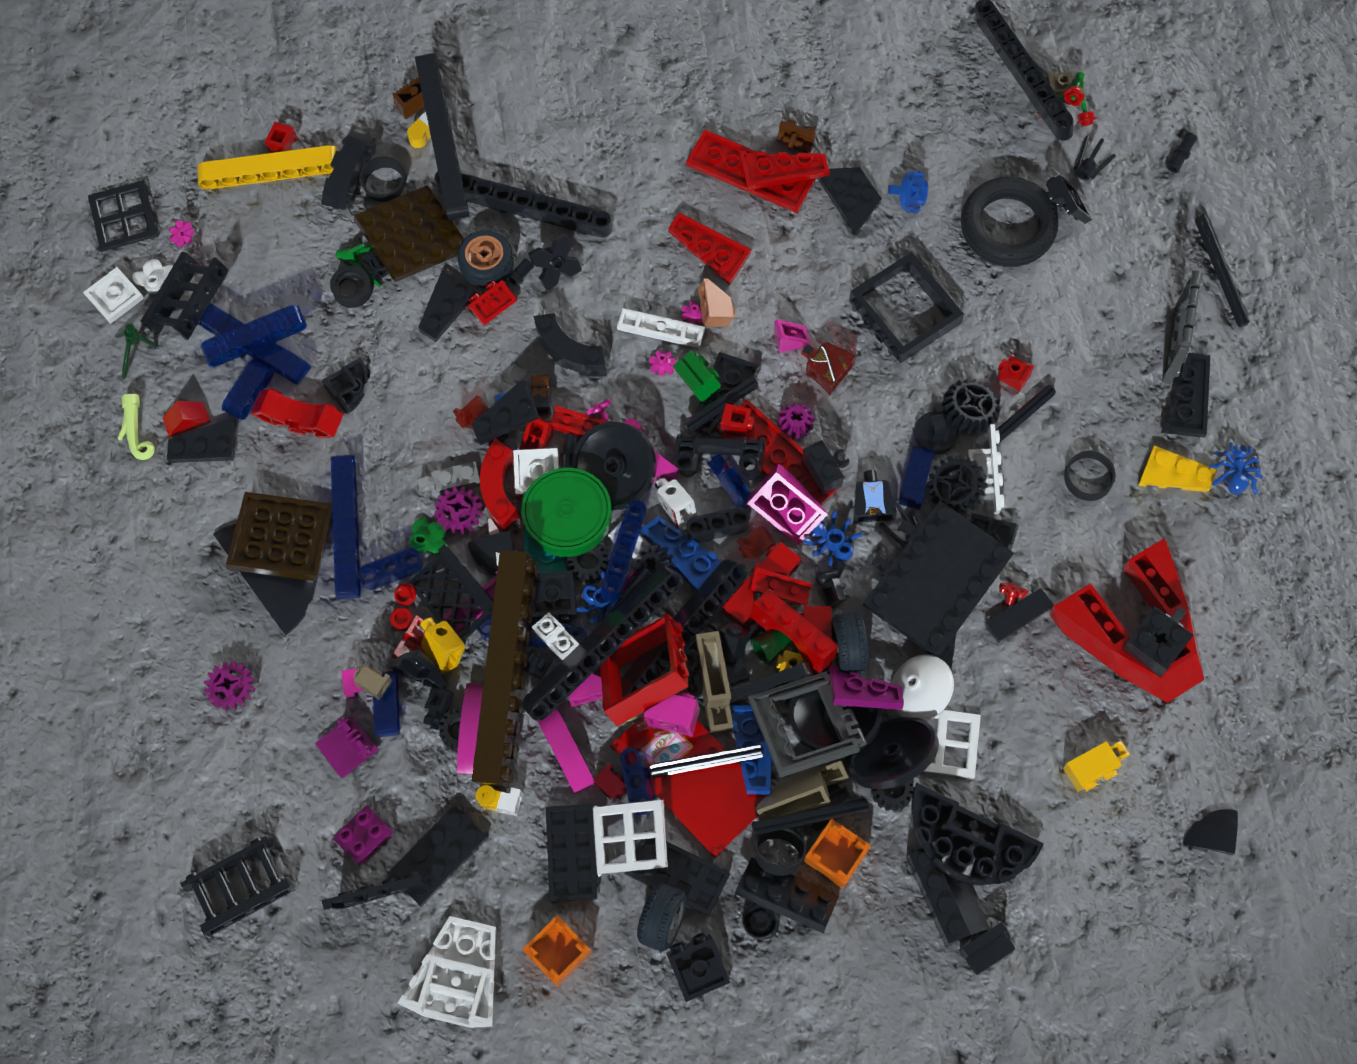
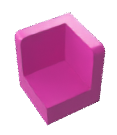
[341,667,370,698]

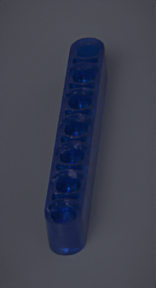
[198,303,311,385]
[331,454,361,600]

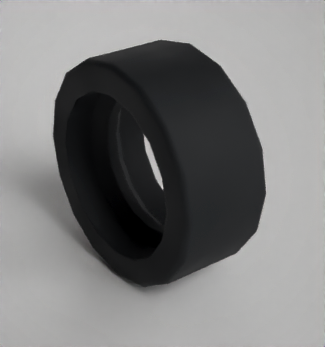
[330,266,372,308]

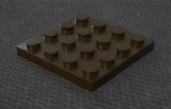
[354,185,464,282]
[226,492,334,581]

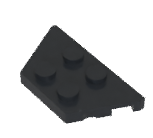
[817,167,882,236]

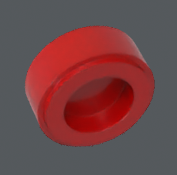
[390,607,414,631]

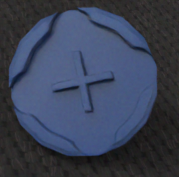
[887,170,928,213]

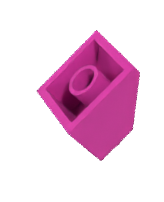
[644,693,700,737]

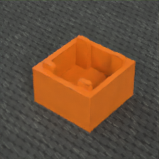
[804,819,871,889]
[522,915,592,988]

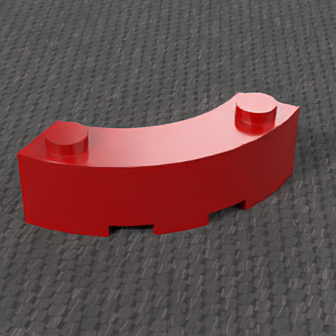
[250,388,344,438]
[480,439,520,532]

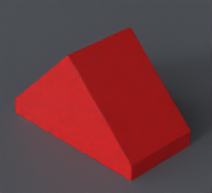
[162,401,211,437]
[520,418,553,450]

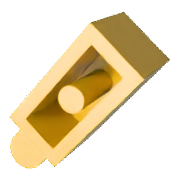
[1063,741,1131,792]

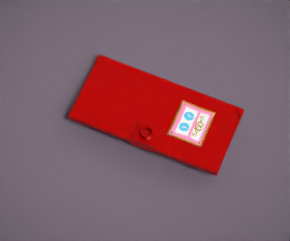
[610,703,767,858]

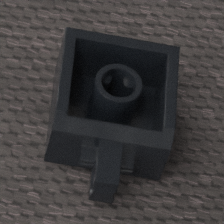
[1122,607,1193,678]

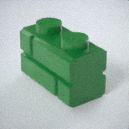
[673,351,721,402]

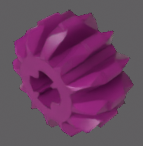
[778,401,815,439]

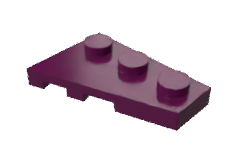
[829,665,904,710]

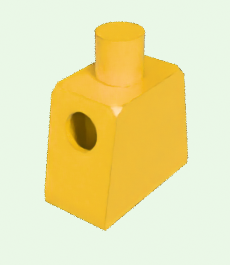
[420,617,465,674]

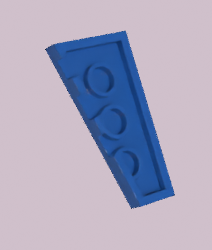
[641,516,722,592]
[729,705,772,795]

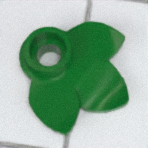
[409,517,449,554]

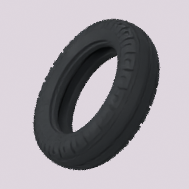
[961,176,1059,267]

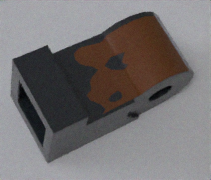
[531,374,551,416]

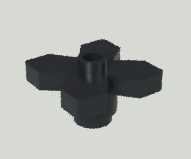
[528,233,582,290]

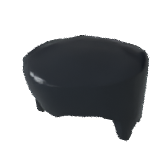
[742,903,780,939]

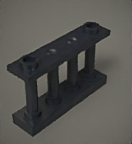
[140,252,229,340]
[180,837,295,937]

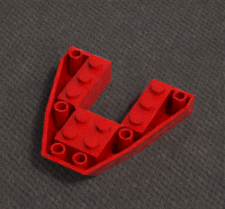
[1049,538,1204,703]

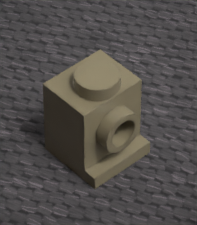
[1046,72,1075,100]
[353,665,392,700]

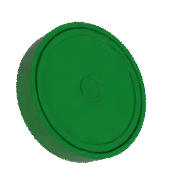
[521,468,612,557]

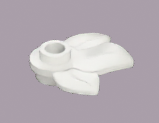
[132,259,173,294]

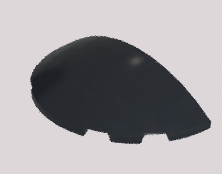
[213,524,316,636]
[911,783,1044,886]

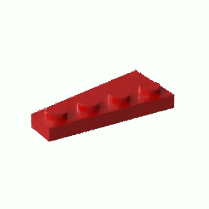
[739,151,830,191]
[668,212,751,286]

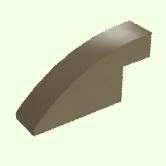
[696,631,733,735]
[756,758,849,820]

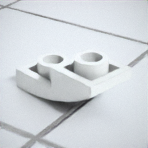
[532,613,579,661]

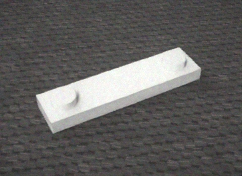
[617,308,705,349]

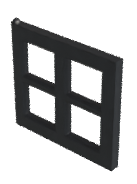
[88,180,160,252]

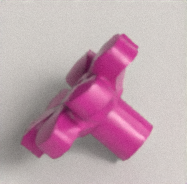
[169,220,194,247]
[681,301,703,326]
[649,350,676,376]
[585,399,612,420]

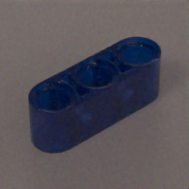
[222,359,274,420]
[899,446,934,510]
[358,548,424,590]
[373,671,400,738]
[620,748,655,815]

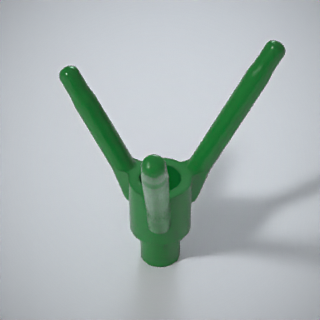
[336,243,381,287]

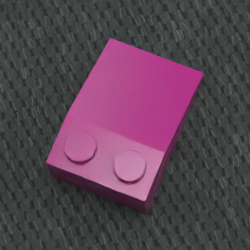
[747,463,828,545]

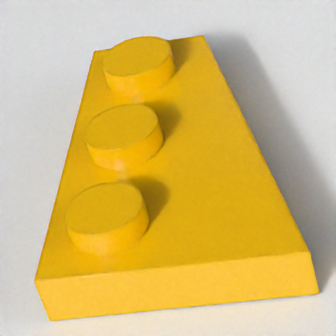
[1138,446,1217,492]

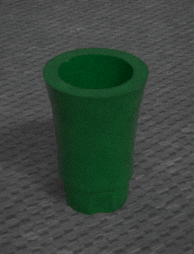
[750,629,794,666]

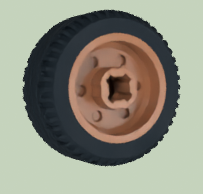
[457,230,514,288]

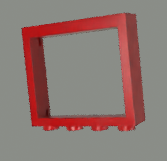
[600,614,689,726]

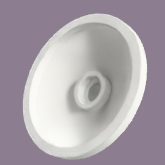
[891,654,954,721]

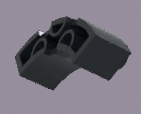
[321,131,376,210]
[534,313,607,377]

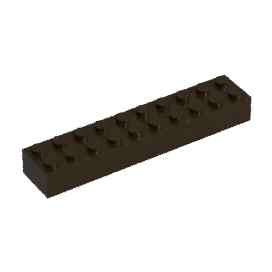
[471,550,539,788]

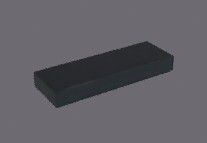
[985,588,1054,643]

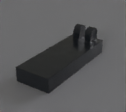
[687,657,749,699]

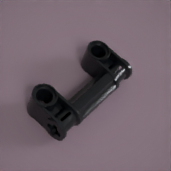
[674,434,766,481]

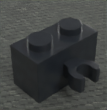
[802,440,850,495]

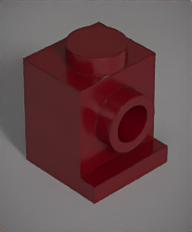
[593,763,630,803]

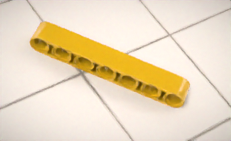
[197,145,338,189]

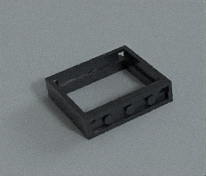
[849,252,964,363]

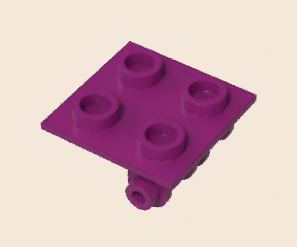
[315,715,379,779]
[332,805,394,866]

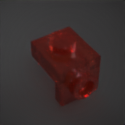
[453,395,489,429]
[736,526,776,560]

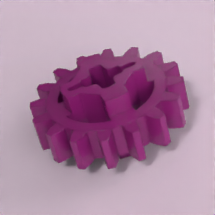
[434,487,483,534]
[204,661,255,712]

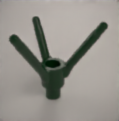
[115,324,157,379]

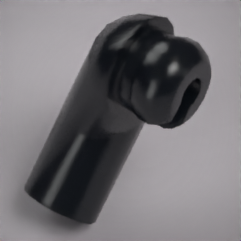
[815,560,846,585]

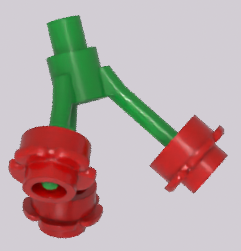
[1037,72,1097,127]

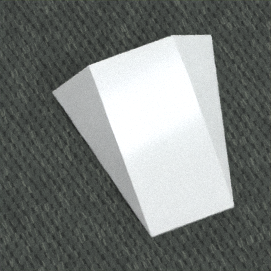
[398,916,496,1028]

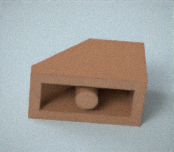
[698,278,735,327]

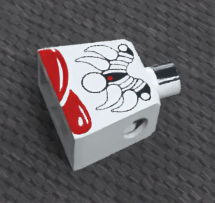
[655,478,697,532]

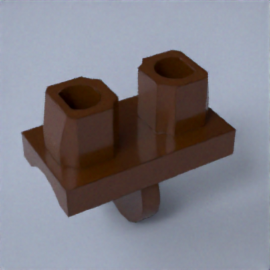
[776,119,816,153]

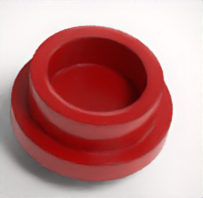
[394,583,416,606]

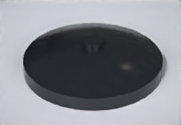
[571,422,657,510]
[789,671,882,751]
[847,717,939,789]

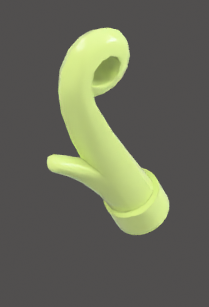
[118,394,155,460]

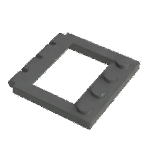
[1162,270,1202,384]
[748,671,867,778]

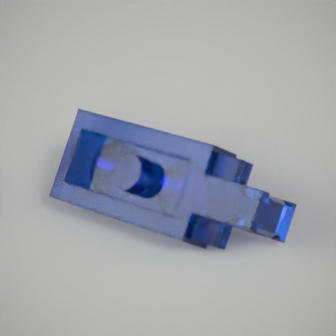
[708,455,751,508]

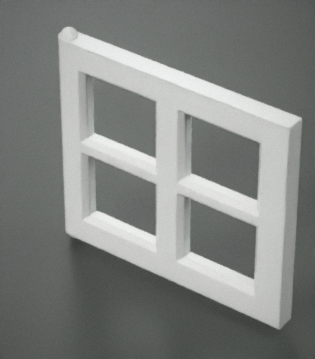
[923,710,981,779]
[593,800,668,877]

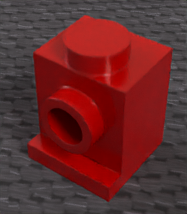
[265,122,298,153]
[997,355,1034,391]
[721,404,755,435]

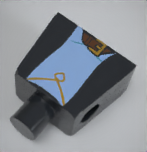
[853,470,897,523]

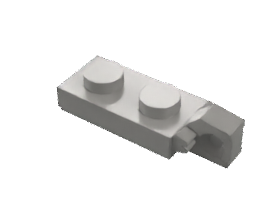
[417,461,480,494]

